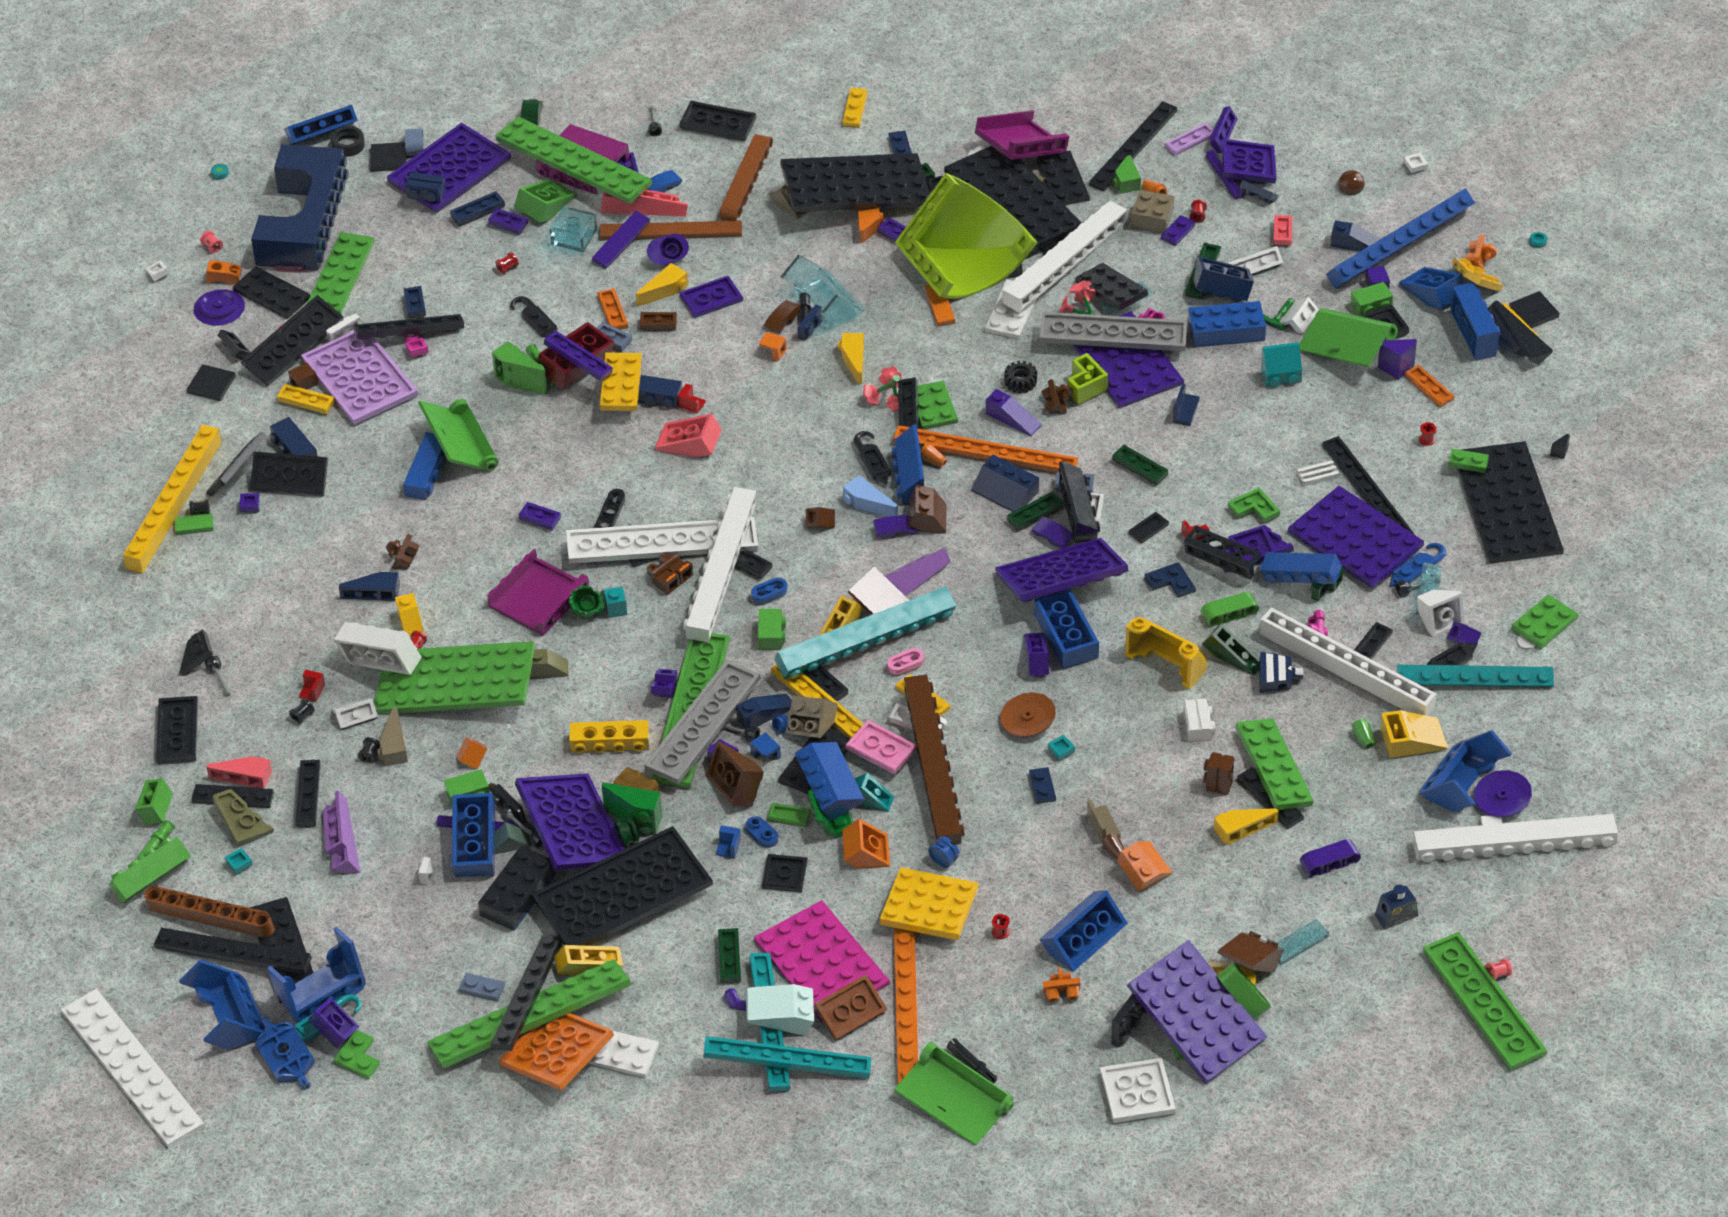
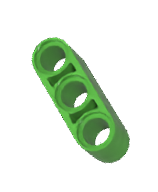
[1201,592,1259,628]
[1217,962,1271,1020]

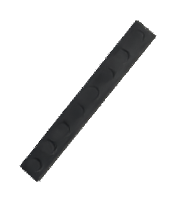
[1089,101,1177,191]
[154,927,312,975]
[491,935,562,1051]

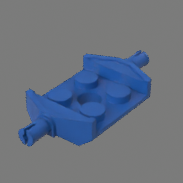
[255,1016,315,1090]

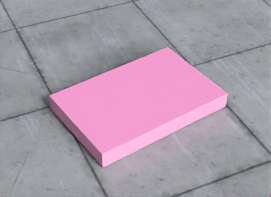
[846,720,917,775]

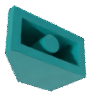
[602,585,627,618]
[855,773,894,812]

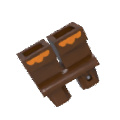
[647,553,693,595]

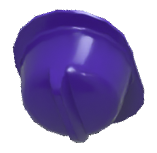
[647,233,689,265]

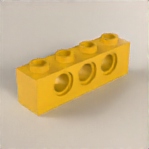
[569,720,649,754]

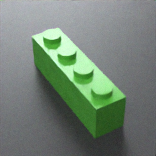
[108,837,191,903]

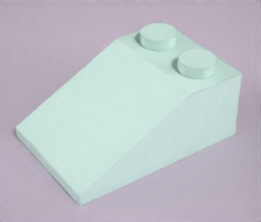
[746,984,814,1036]

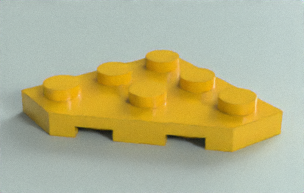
[1451,257,1504,291]

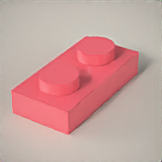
[1274,215,1292,246]

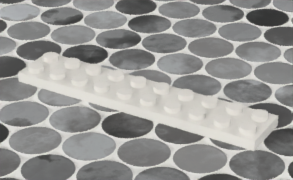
[566,517,758,564]
[61,989,205,1148]

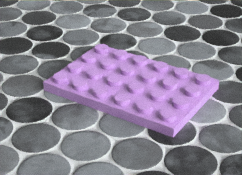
[301,331,418,425]

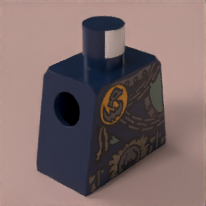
[1375,884,1419,930]

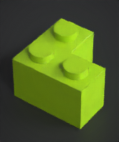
[1067,353,1108,405]

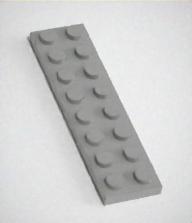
[1039,312,1188,351]
[644,660,760,785]

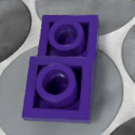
[873,515,916,538]
[1031,517,1074,548]

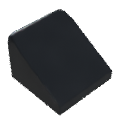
[1550,434,1570,459]

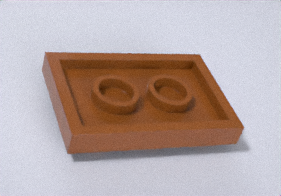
[813,974,887,1040]

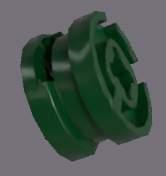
[614,817,639,848]

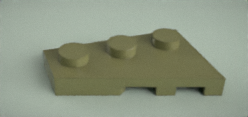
[212,789,274,846]

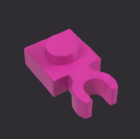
[405,334,429,357]

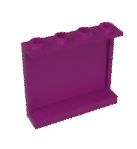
[975,110,1070,160]
[536,124,630,195]
[487,549,589,636]

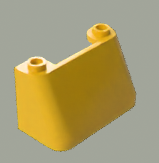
[1125,617,1207,689]

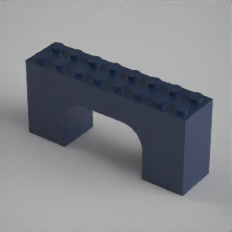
[251,144,349,270]

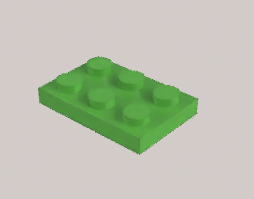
[918,381,958,430]
[1511,594,1579,649]

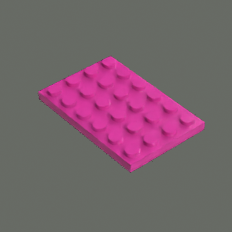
[754,900,890,1023]

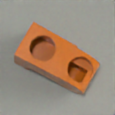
[206,260,242,284]

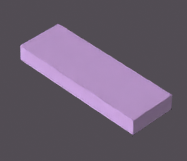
[1164,123,1214,156]

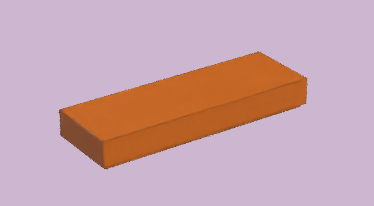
[925,285,955,326]
[597,288,629,330]
[1404,365,1455,408]

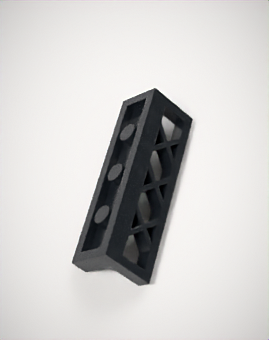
[1184,526,1261,580]

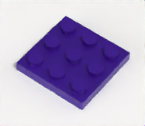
[1221,139,1277,184]

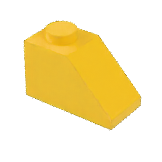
[395,593,424,638]

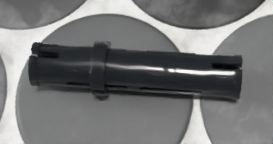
[947,1038,997,1084]

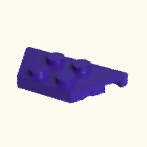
[1223,525,1294,573]

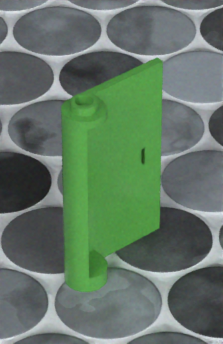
[1299,308,1398,367]
[418,399,499,471]
[894,1042,1014,1145]

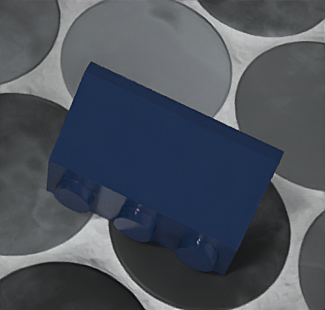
[1194,256,1254,302]
[972,454,1039,512]

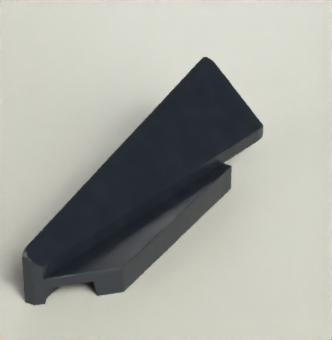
[1488,301,1553,366]

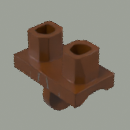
[1041,379,1073,414]
[386,534,420,570]

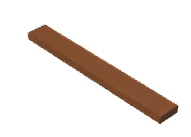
[600,221,742,240]

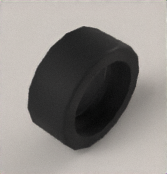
[331,126,365,157]

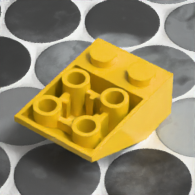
[1380,710,1448,758]

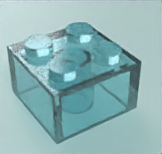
[549,206,597,253]

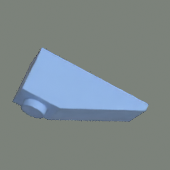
[843,475,898,516]

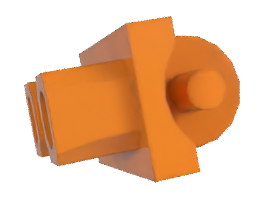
[1466,235,1497,269]
[1043,968,1081,1002]

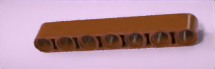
[719,134,773,221]
[144,886,275,938]

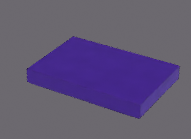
[679,275,743,318]

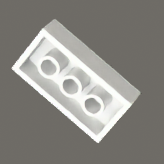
[334,622,422,675]

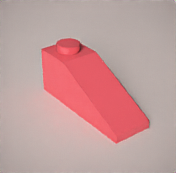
[206,756,272,788]

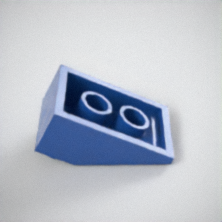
[1399,267,1464,309]

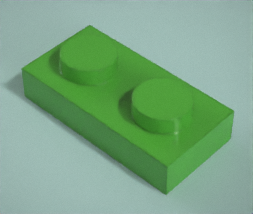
[1448,449,1489,473]

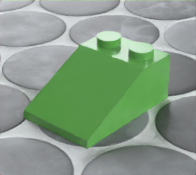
[514,179,577,223]

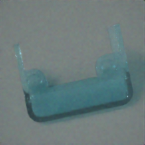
[780,254,865,327]

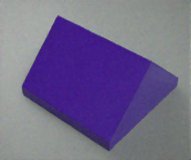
[1377,339,1417,380]
[308,997,360,1048]

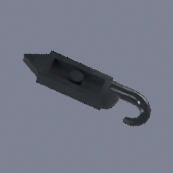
[510,296,557,338]
[853,431,891,485]
[1427,641,1478,665]
[488,783,536,832]

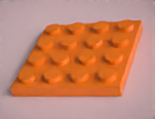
[499,1013,614,1091]

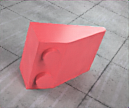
[655,413,722,457]

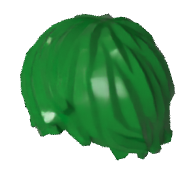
[568,585,605,618]

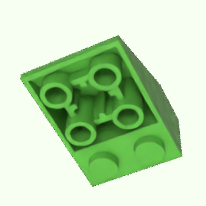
[492,341,547,394]

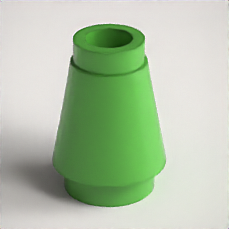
[1352,719,1376,749]

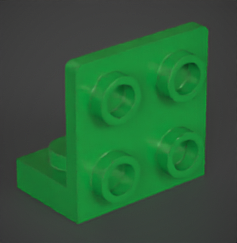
[808,790,853,839]

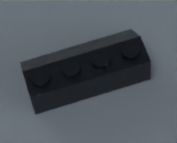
[1059,461,1100,543]

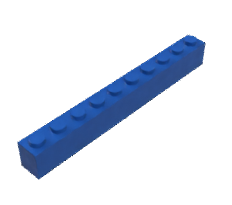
[1325,188,1475,288]

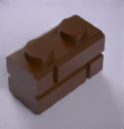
[1203,752,1234,795]

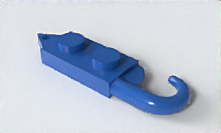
[1390,543,1447,587]

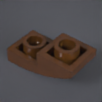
[764,300,801,333]

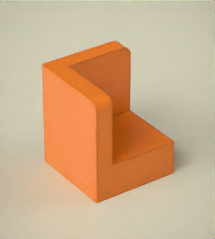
[759,332,787,361]
[456,736,488,769]

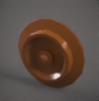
[1000,692,1056,737]

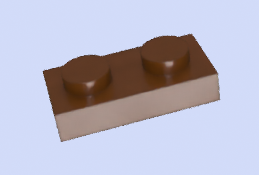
[640,312,677,330]

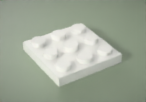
[1100,1058,1176,1123]

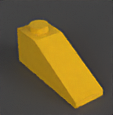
[636,263,688,306]
[838,333,864,384]
[818,595,863,636]
[1214,808,1278,845]
[554,945,623,975]

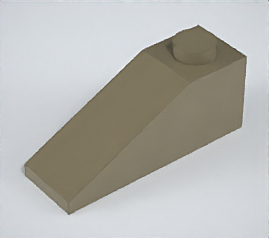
[377,707,408,766]

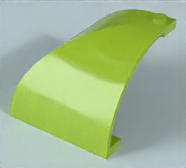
[895,173,1038,299]

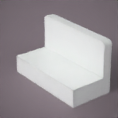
[1280,297,1319,334]
[324,313,361,342]
[332,697,378,729]

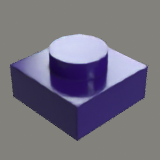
[239,493,260,513]

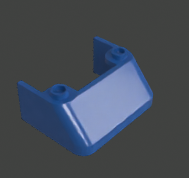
[1419,730,1512,812]
[267,927,366,1023]
[179,960,265,1050]

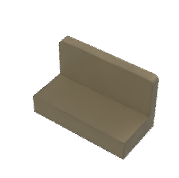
[1087,800,1121,841]

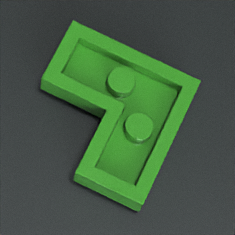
[1228,487,1280,523]
[333,1030,380,1079]

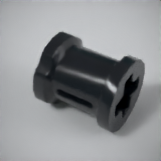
[189,499,210,516]
[289,698,315,724]
[358,737,380,763]

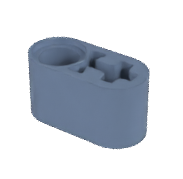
[405,128,424,156]

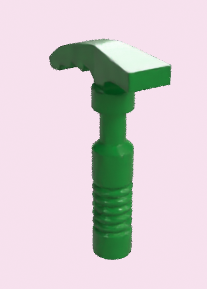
[1263,298,1294,331]

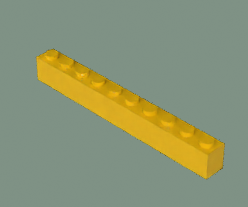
[123,424,222,573]

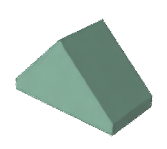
[495,822,531,854]

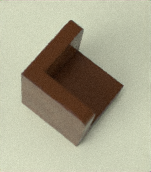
[288,363,318,390]
[806,507,835,528]

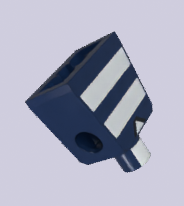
[1259,652,1303,693]

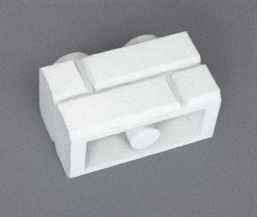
[1183,699,1215,742]

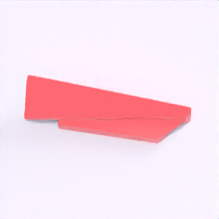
[600,190,688,217]

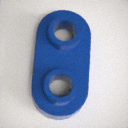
[751,578,788,604]
[745,816,778,848]

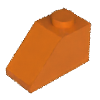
[858,208,883,243]

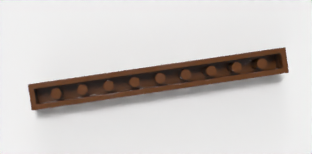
[904,674,965,845]

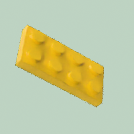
[600,353,642,411]

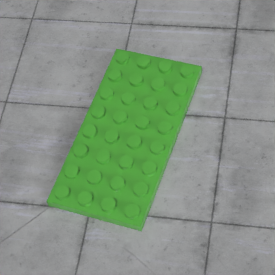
[374,641,535,714]

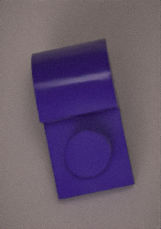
[651,668,677,698]

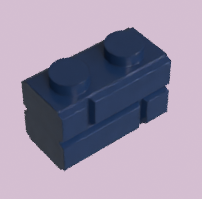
[405,172,446,202]

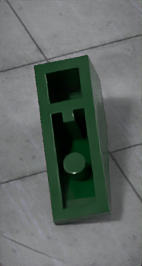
[1202,623,1259,676]

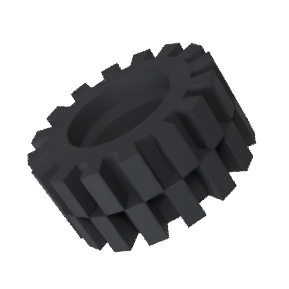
[1004,361,1037,393]

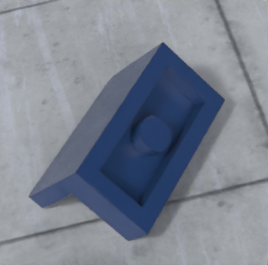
[1173,383,1200,426]

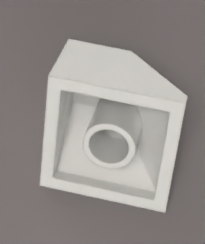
[1417,590,1465,637]

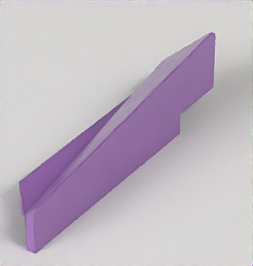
[885,548,950,596]
[323,790,361,874]

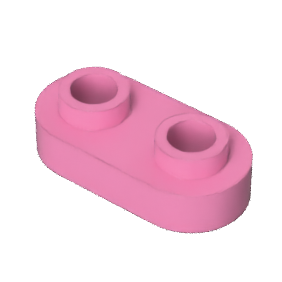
[887,648,924,675]

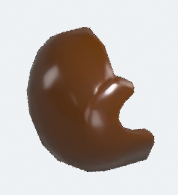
[1338,170,1365,195]

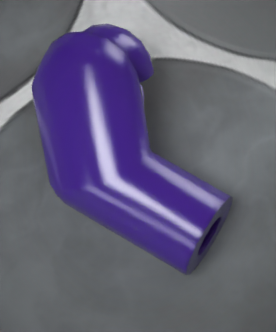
[724,988,746,1011]

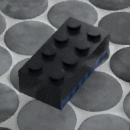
[478,846,556,931]

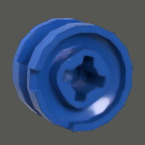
[928,836,960,868]

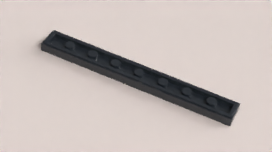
[1322,436,1415,535]

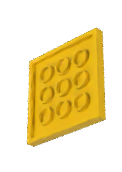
[879,867,979,941]

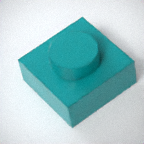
[1048,735,1075,761]
[224,848,253,874]

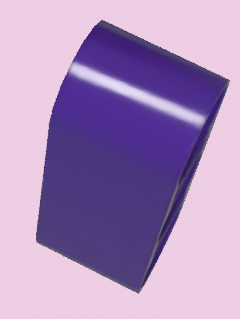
[1299,839,1361,878]

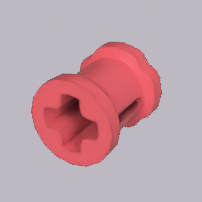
[200,231,223,254]
[1485,958,1512,980]

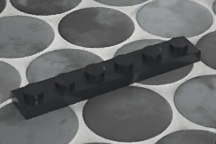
[354,314,464,340]

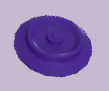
[193,289,245,326]
[1474,770,1532,817]

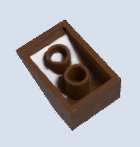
[705,741,764,806]
[1217,931,1284,972]

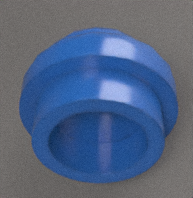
[772,714,788,734]

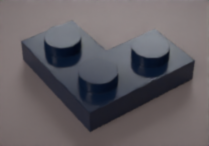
[1144,562,1196,598]

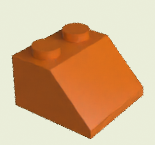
[842,819,890,868]
[1117,841,1173,892]

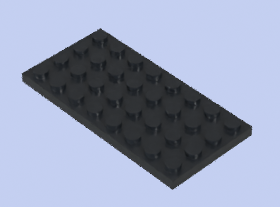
[944,146,1082,253]
[780,153,930,212]
[1457,441,1564,564]
[532,826,713,946]

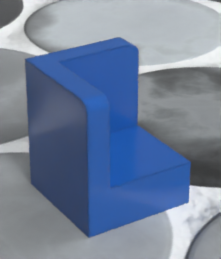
[750,732,781,759]
[716,825,741,858]

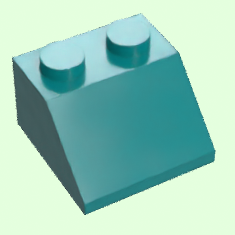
[1261,342,1302,387]

